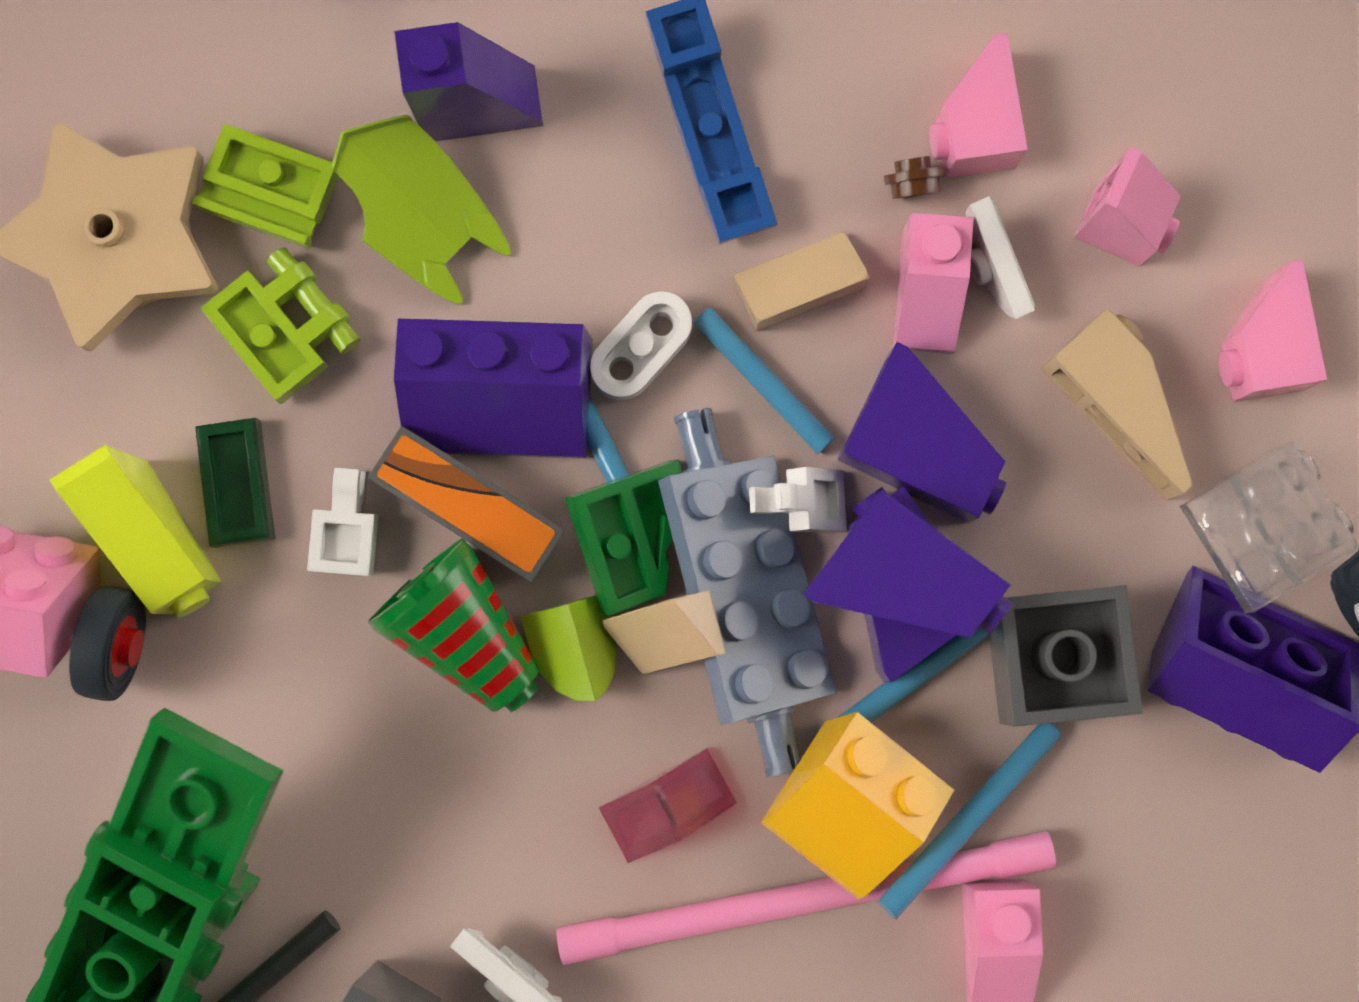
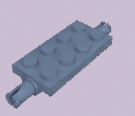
[658,408,837,777]

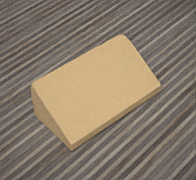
[733,231,870,331]
[602,591,725,674]

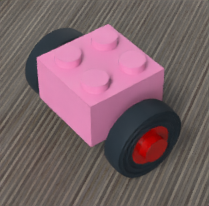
[0,526,146,701]

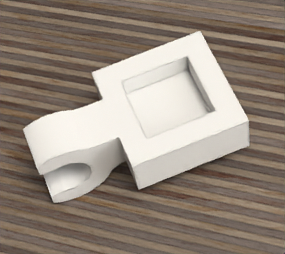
[749,467,847,533]
[307,468,379,576]

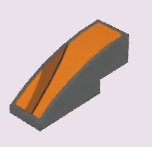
[368,426,565,582]

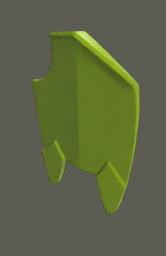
[331,114,511,305]

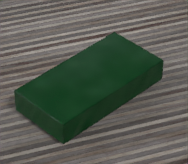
[195,417,275,548]

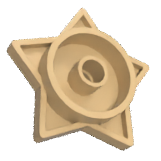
[0,123,218,352]

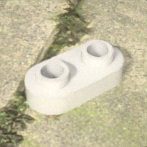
[590,291,692,401]

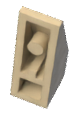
[1040,308,1193,500]

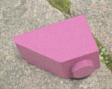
[929,33,1028,179]
[1074,147,1181,266]
[894,213,974,354]
[1218,260,1327,402]
[962,879,1043,1002]

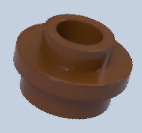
[884,156,945,199]

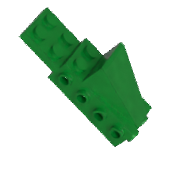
[25,707,284,1002]

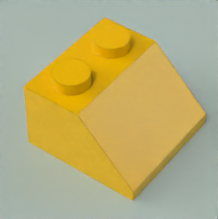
[760,712,954,899]

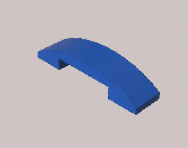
[645,0,778,244]

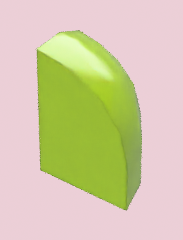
[520,594,617,702]

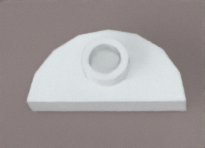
[966,196,1035,319]
[450,928,562,1002]

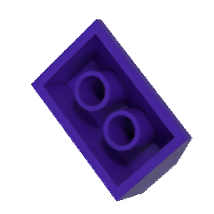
[394,318,593,459]
[1147,566,1359,773]

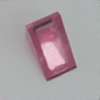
[599,748,737,863]

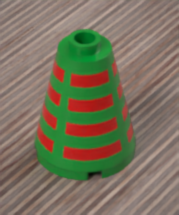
[368,538,539,712]

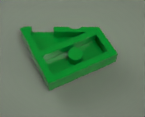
[564,459,681,616]

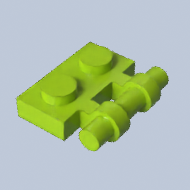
[200,247,361,405]

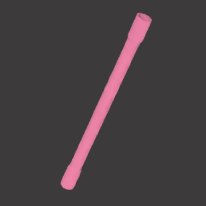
[556,831,1056,965]

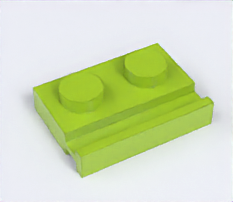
[192,123,339,250]

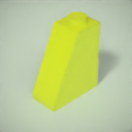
[49,445,223,618]

